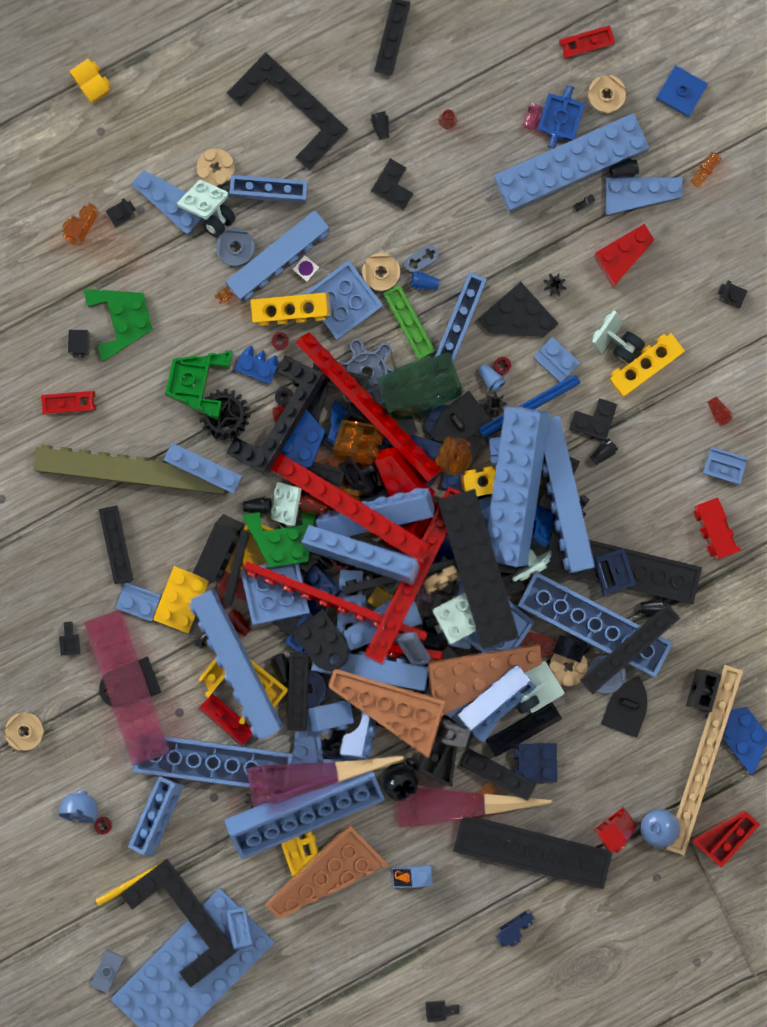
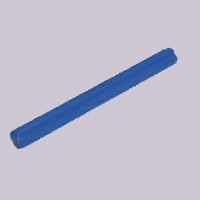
[479,375,580,437]

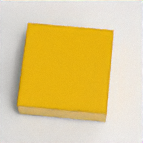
[367,586,393,608]

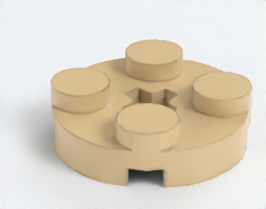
[587,75,626,115]
[197,149,235,187]
[362,253,400,292]
[423,565,460,595]
[549,654,588,686]
[5,712,45,751]

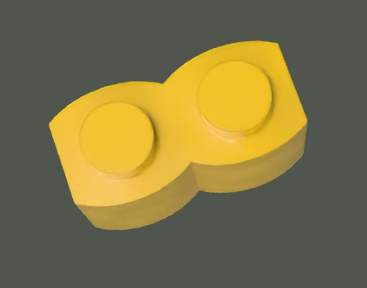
[69,59,111,105]

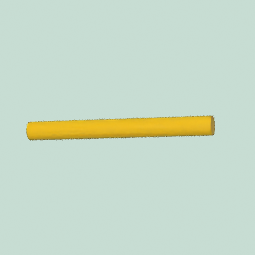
[96,861,163,906]

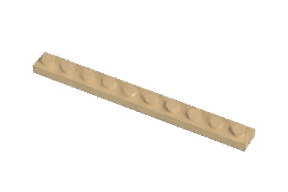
[666,665,743,855]

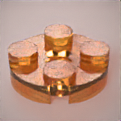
[436,437,472,476]

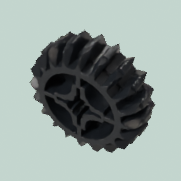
[199,389,251,441]

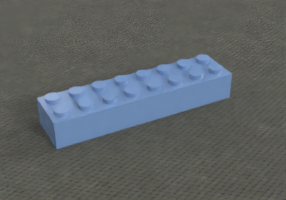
[493,113,649,214]
[487,406,550,567]
[542,415,595,574]
[517,571,673,677]
[189,589,284,740]
[133,733,293,793]
[225,771,385,860]

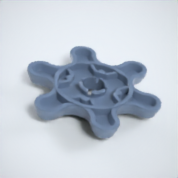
[337,338,403,405]

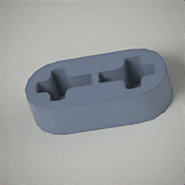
[405,246,438,274]

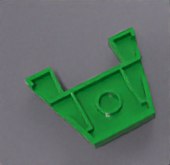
[84,289,153,362]
[165,350,233,420]
[243,503,317,569]

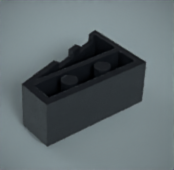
[193,514,244,583]
[415,717,460,787]

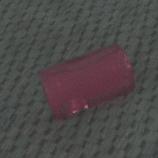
[522,103,543,130]

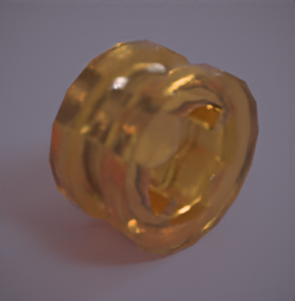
[215,287,234,305]

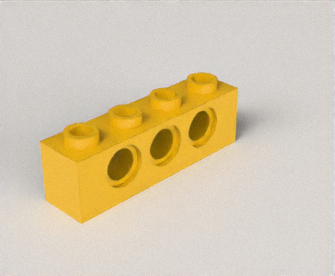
[251,293,331,326]
[608,333,685,398]
[460,466,542,496]

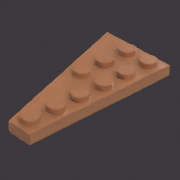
[427,644,542,716]
[328,669,446,758]
[265,824,389,919]

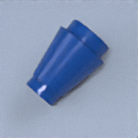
[410,271,440,290]

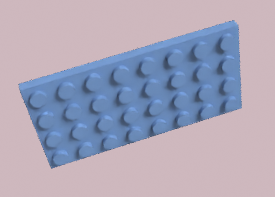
[111,888,275,1027]

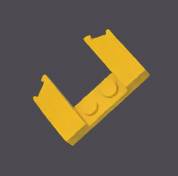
[198,659,288,724]

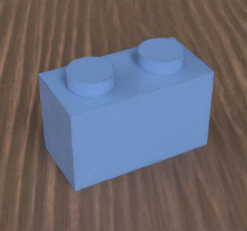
[307,701,354,734]

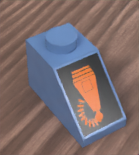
[392,864,433,888]

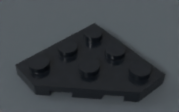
[478,281,559,337]

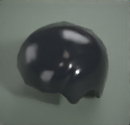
[321,730,347,759]

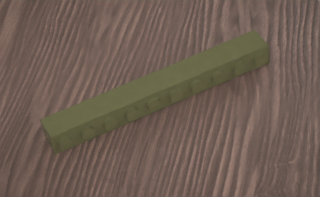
[33,445,226,495]

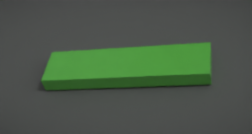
[383,284,436,360]

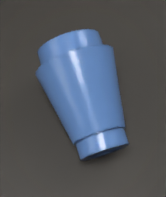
[478,364,505,392]

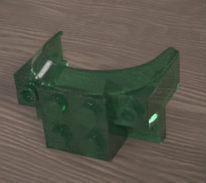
[377,352,464,419]

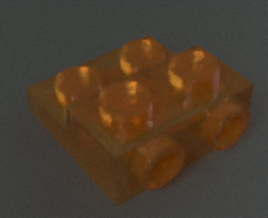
[62,203,100,245]
[333,420,383,464]

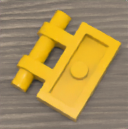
[281,831,320,876]

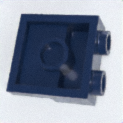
[514,743,557,783]
[496,909,535,948]

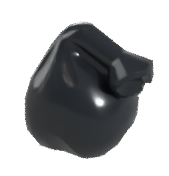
[383,758,418,801]

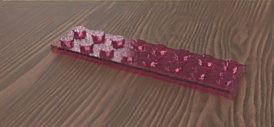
[84,609,170,766]

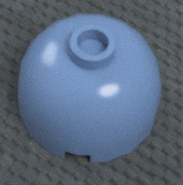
[59,790,98,823]
[641,809,680,848]

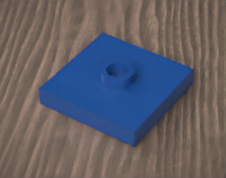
[656,65,708,117]

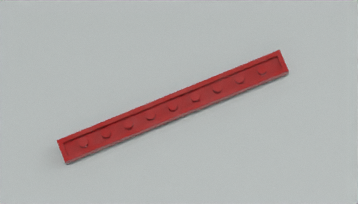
[296,332,441,482]
[271,453,431,562]
[365,486,462,665]
[244,561,427,643]

